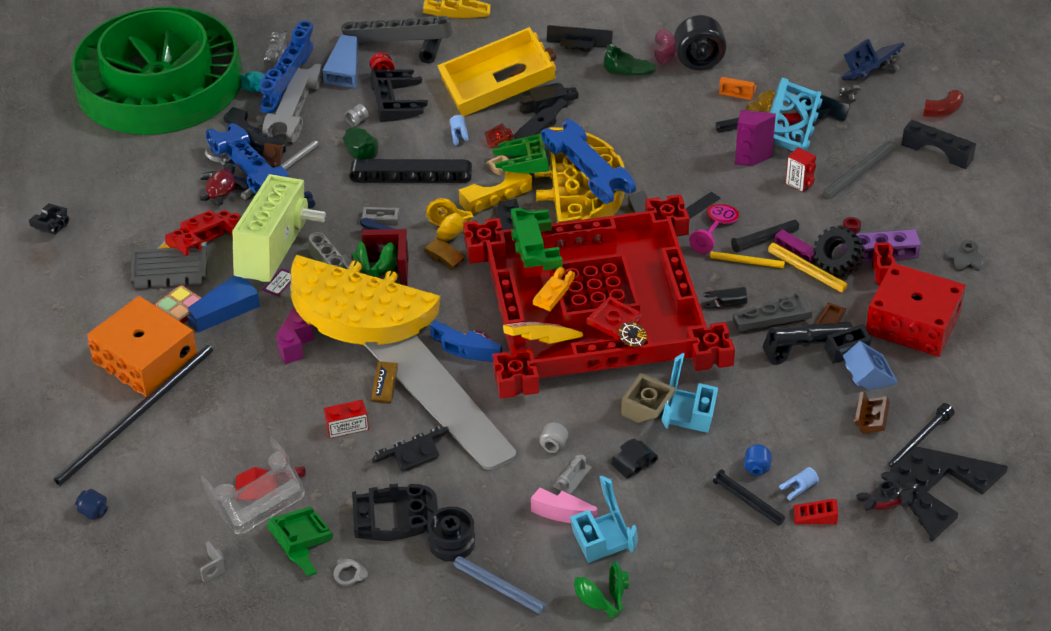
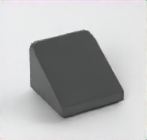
[628,191,648,213]

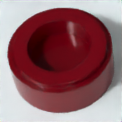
[842,217,861,234]

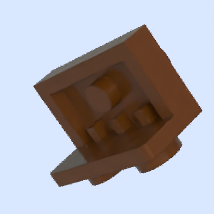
[854,392,890,434]

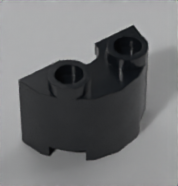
[29,203,69,235]
[611,438,658,479]

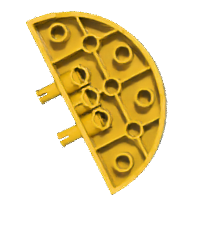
[534,127,625,223]
[290,255,441,345]

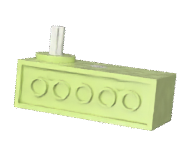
[233,174,326,282]

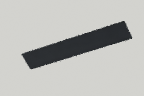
[686,192,721,218]

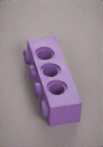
[841,229,921,262]

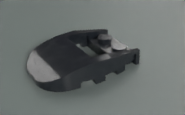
[352,483,438,541]

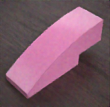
[531,488,598,523]

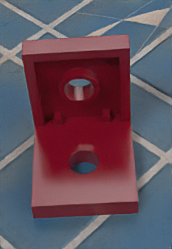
[361,229,409,286]

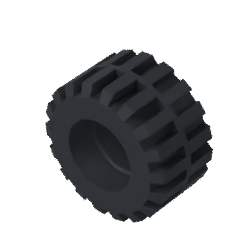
[813,226,865,277]

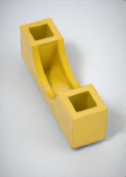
[459,172,532,214]

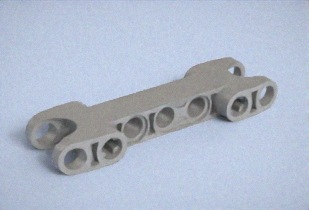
[262,64,322,143]

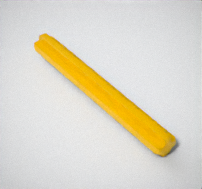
[768,243,848,293]

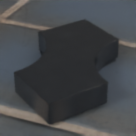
[223,107,252,131]

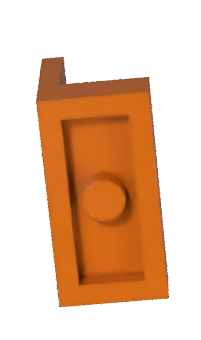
[719,77,757,100]

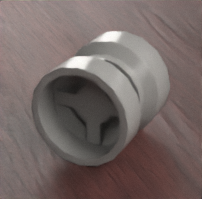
[344,104,369,127]

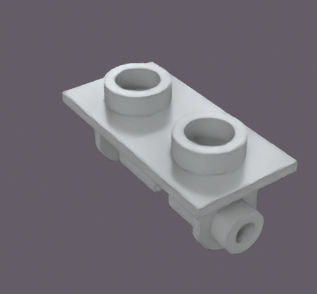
[553,454,592,495]

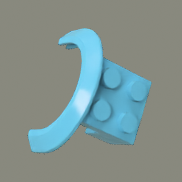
[661,353,718,433]
[570,476,638,563]

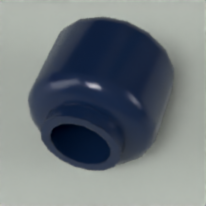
[75,489,108,520]

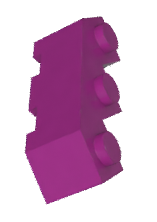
[276,306,314,365]

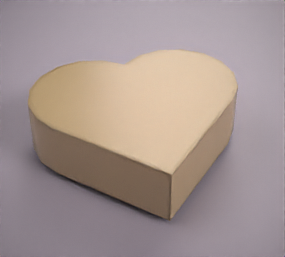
[487,155,508,175]

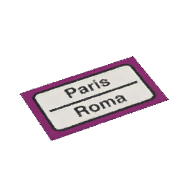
[262,268,291,296]

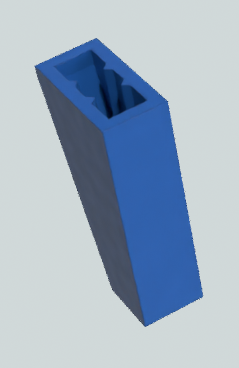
[187,275,260,333]

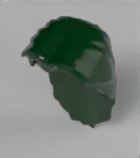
[604,44,656,76]
[343,126,379,159]

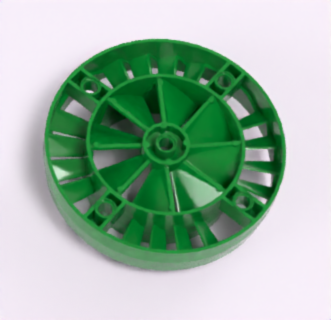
[72,6,243,135]

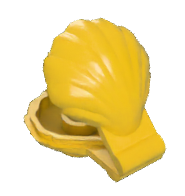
[426,198,473,242]

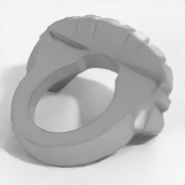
[205,147,231,166]
[333,558,368,586]

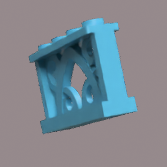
[770,77,822,151]

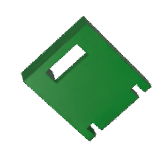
[268,507,333,554]

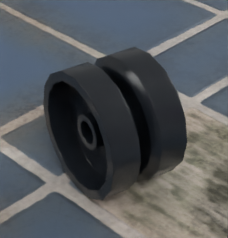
[427,506,475,562]

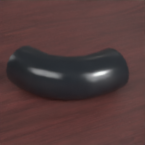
[246,127,286,153]

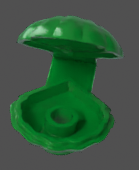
[351,241,398,278]
[574,561,629,619]

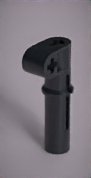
[762,322,853,365]

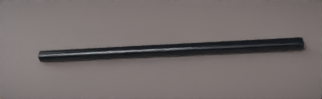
[54,345,213,486]

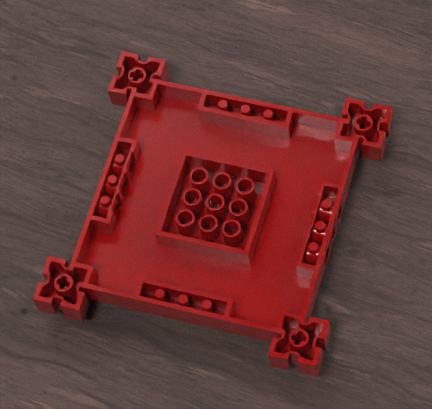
[463,194,735,399]

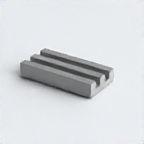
[361,207,400,225]

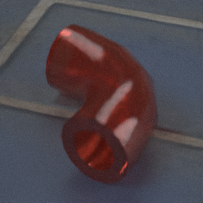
[923,90,964,117]

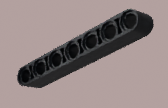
[349,159,472,183]

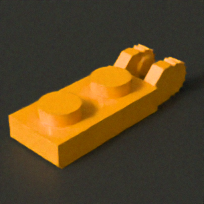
[533,267,575,311]

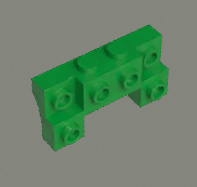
[511,208,563,271]

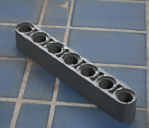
[341,16,453,43]

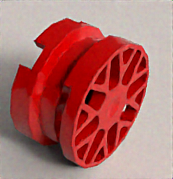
[369,52,395,70]

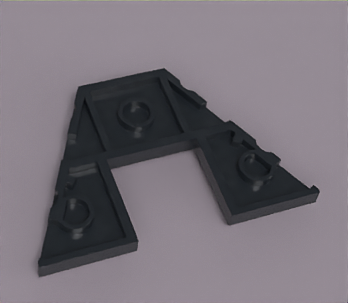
[890,446,1008,542]

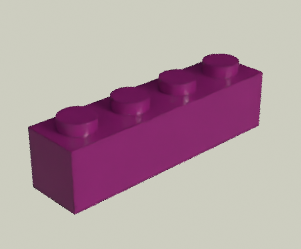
[774,229,816,264]

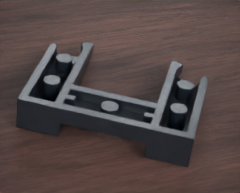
[370,69,428,122]

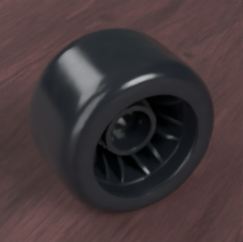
[674,15,727,71]

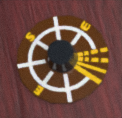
[618,322,647,347]

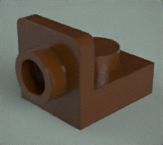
[263,143,283,168]

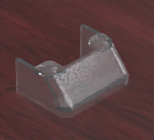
[200,435,305,534]

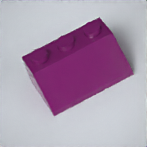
[735,110,776,166]

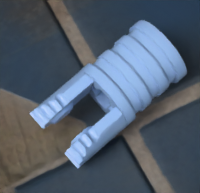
[450,115,469,145]
[779,467,819,501]

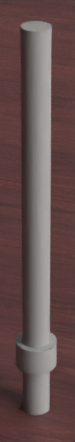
[241,140,319,200]

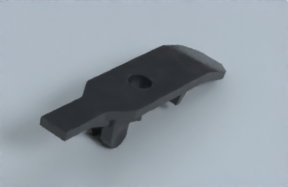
[514,98,568,140]

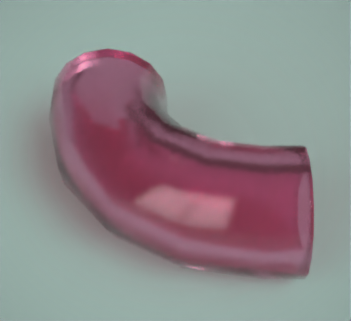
[654,28,676,65]

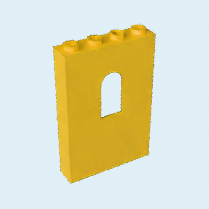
[437,27,557,117]

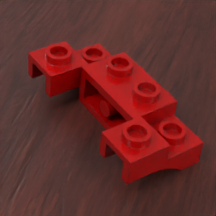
[165,210,242,256]

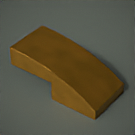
[423,238,466,270]

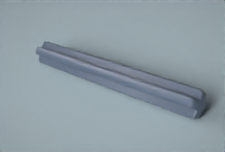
[454,556,546,614]

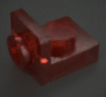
[485,123,514,148]

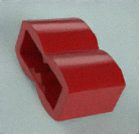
[872,242,896,285]

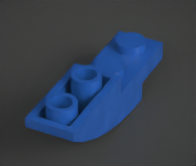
[430,320,503,362]

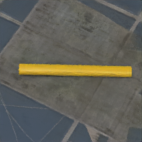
[710,251,785,269]

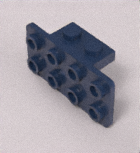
[841,39,905,81]

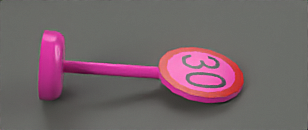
[689,204,739,254]

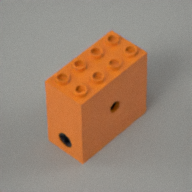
[87,296,197,397]

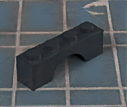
[901,119,976,169]

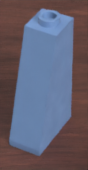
[323,35,358,88]

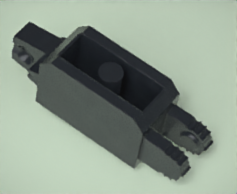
[519,83,578,115]

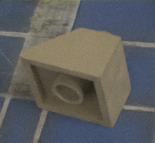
[621,373,676,423]

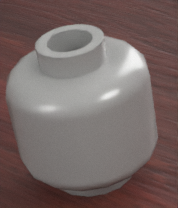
[540,422,568,453]

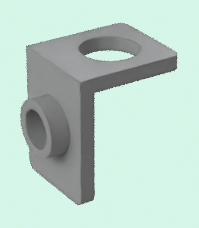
[200,541,225,583]

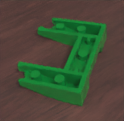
[493,134,550,173]

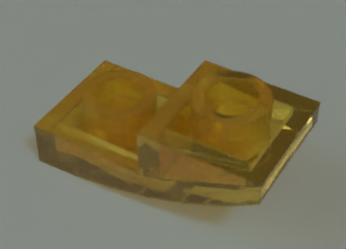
[746,90,776,113]

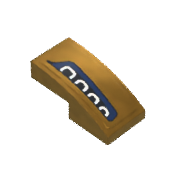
[371,361,398,403]

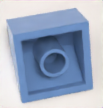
[843,341,898,390]

